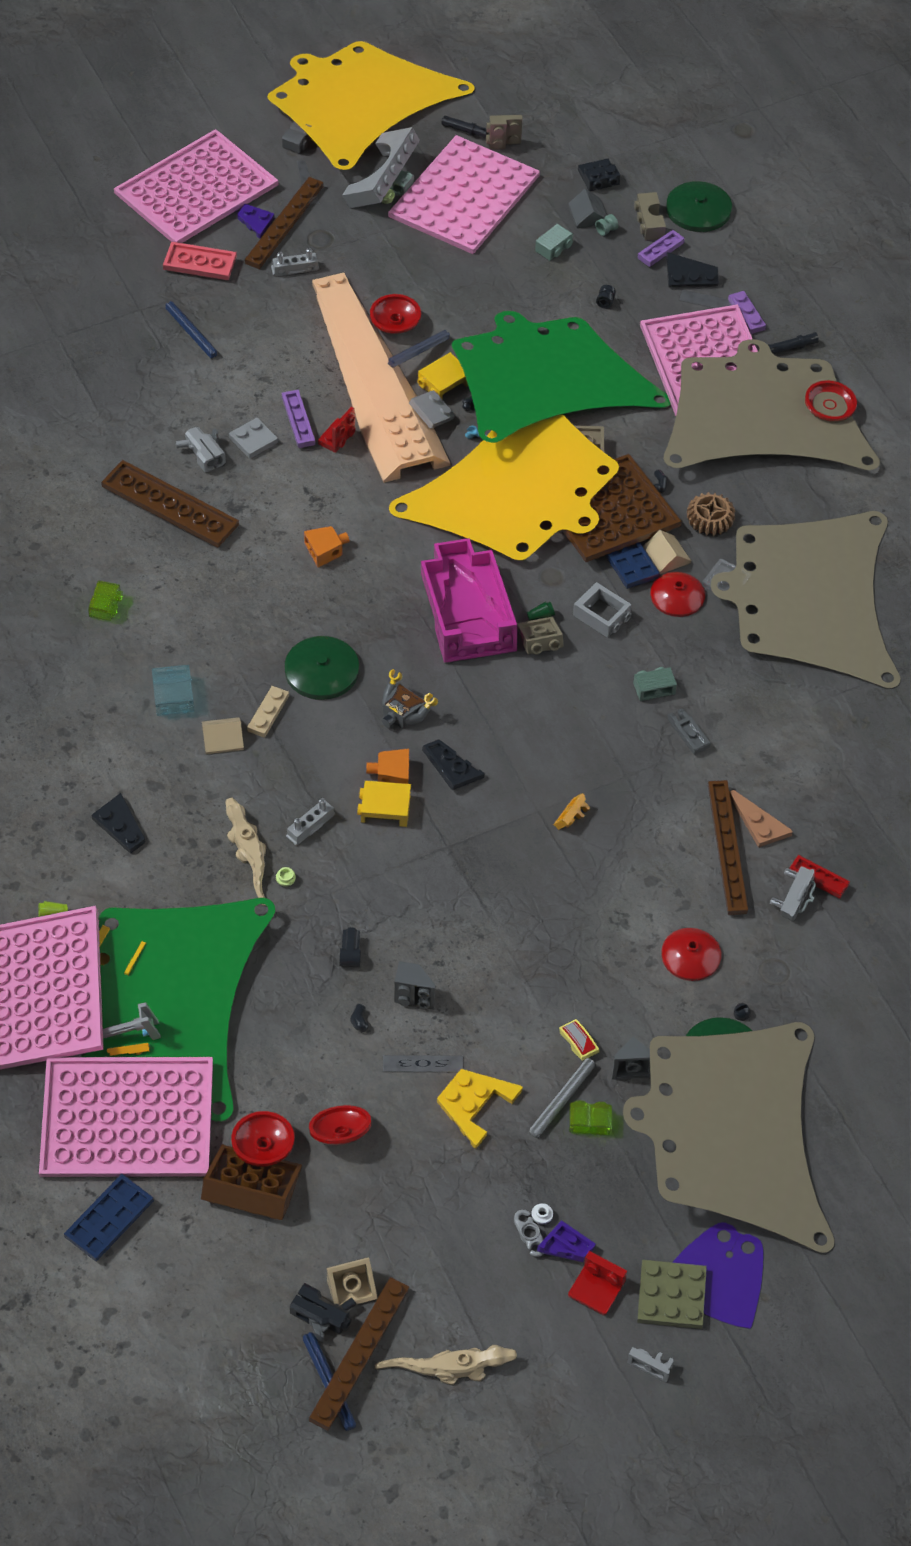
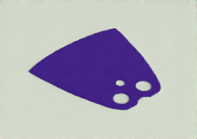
[672,1222,763,1329]

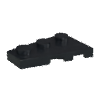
[666,252,719,287]
[422,739,485,790]
[91,793,145,854]

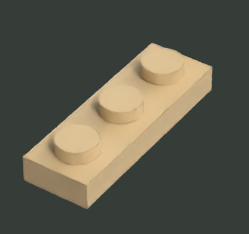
[247,686,289,738]

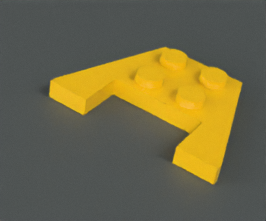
[437,1069,523,1149]

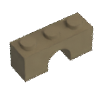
[634,192,666,241]

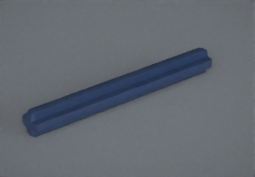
[165,301,217,358]
[388,330,450,368]
[303,1332,356,1431]

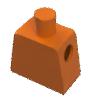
[304,526,350,568]
[366,749,409,784]

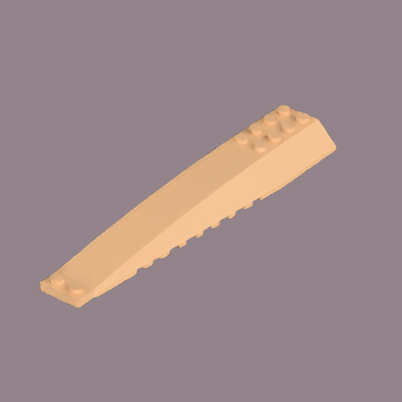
[312,273,450,483]

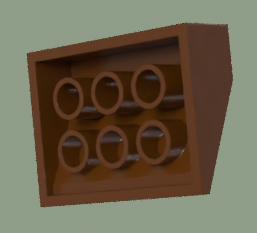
[201,1144,302,1220]

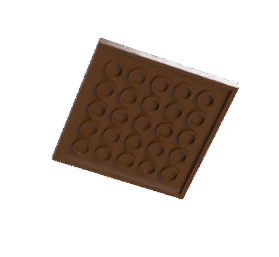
[562,454,681,562]

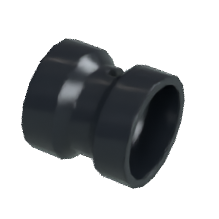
[596,285,616,309]

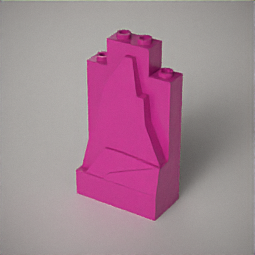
[421,538,517,663]

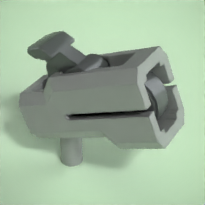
[176,427,226,472]

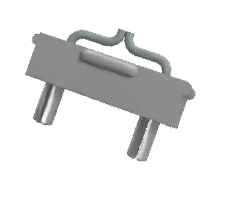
[770,866,816,922]

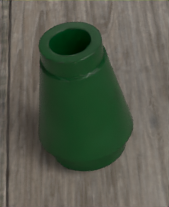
[527,601,555,621]

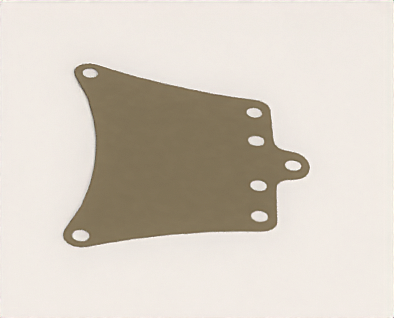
[663,339,880,470]
[711,511,901,688]
[623,1022,835,1253]

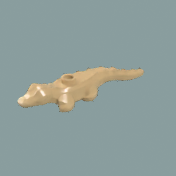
[226,798,266,906]
[375,1345,517,1385]

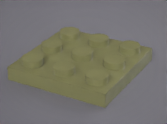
[637,1260,706,1329]

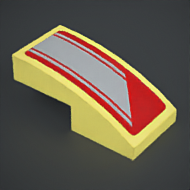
[559,1019,599,1061]

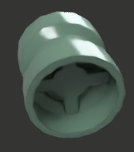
[595,214,618,236]

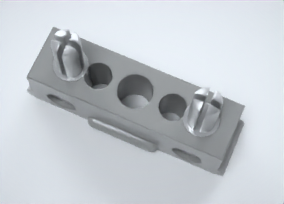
[271,248,319,276]
[286,798,335,845]

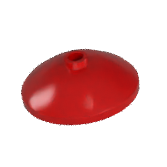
[370,294,421,334]
[805,380,857,421]
[650,572,705,617]
[661,928,721,981]
[309,1105,372,1145]
[231,1111,295,1166]

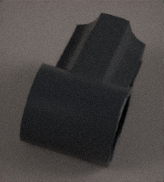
[339,927,361,967]

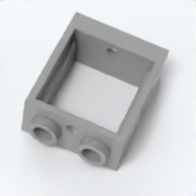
[573,582,631,638]

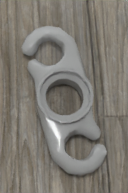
[514,1210,544,1257]

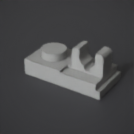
[627,1347,673,1383]

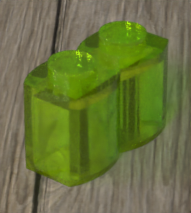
[88,581,123,621]
[569,1100,612,1135]

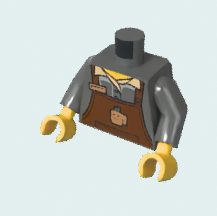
[381,669,438,728]

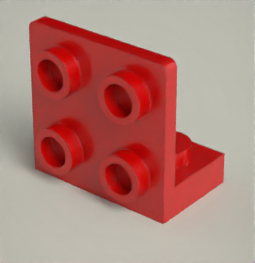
[318,406,356,453]
[568,1251,627,1316]

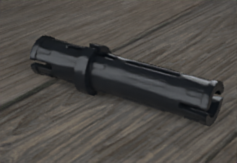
[441,115,489,139]
[768,332,819,354]

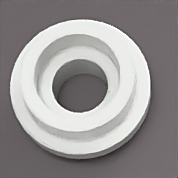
[532,1204,553,1225]

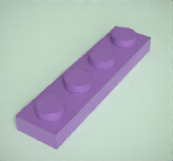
[282,390,315,448]

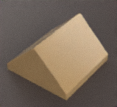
[643,530,691,574]
[202,718,244,754]
[327,1257,377,1305]

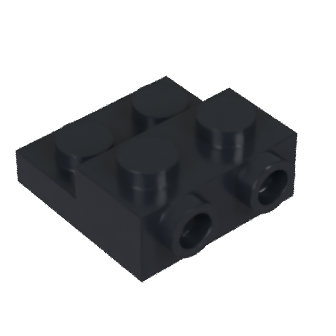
[578,158,620,191]

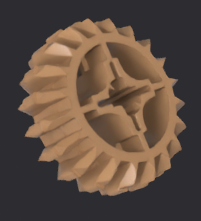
[687,492,735,536]

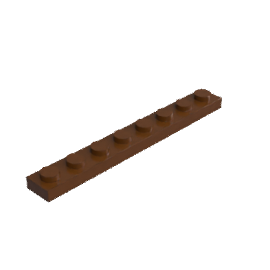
[245,177,324,269]
[708,780,748,915]
[309,1277,409,1431]

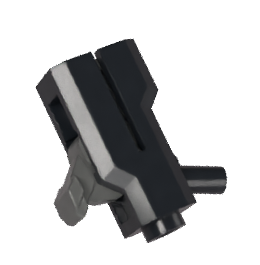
[290,1283,356,1342]

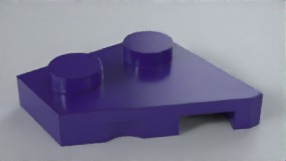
[238,204,275,239]
[537,1220,596,1262]

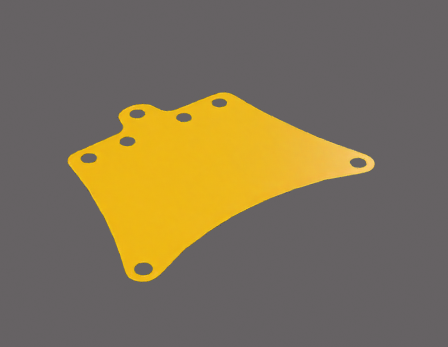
[267,41,475,170]
[389,414,619,560]

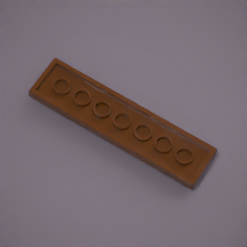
[101,460,239,548]

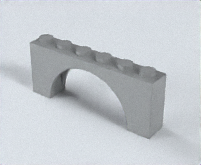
[342,127,420,208]

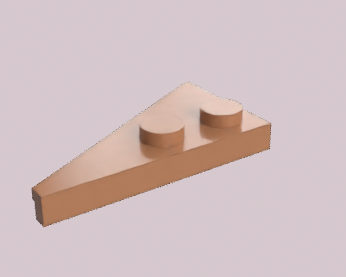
[729,790,793,848]

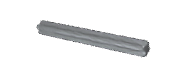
[530,1058,595,1138]

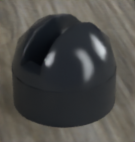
[733,1003,750,1021]

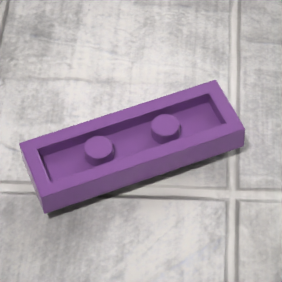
[638,230,685,267]
[728,291,766,334]

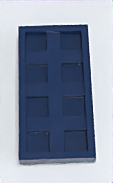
[605,542,660,589]
[64,1174,154,1262]

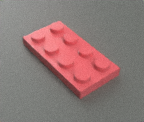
[163,242,237,280]

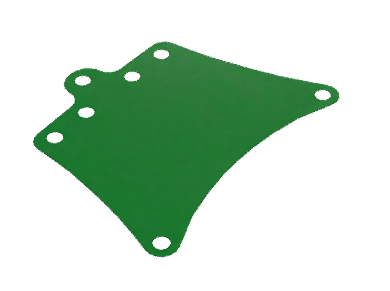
[451,311,671,443]
[81,898,275,1122]

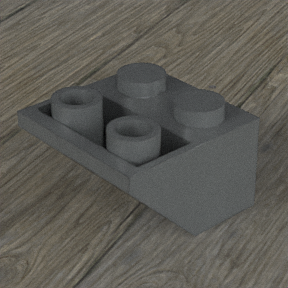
[394,961,435,1009]

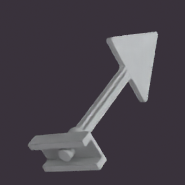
[67,1002,161,1057]

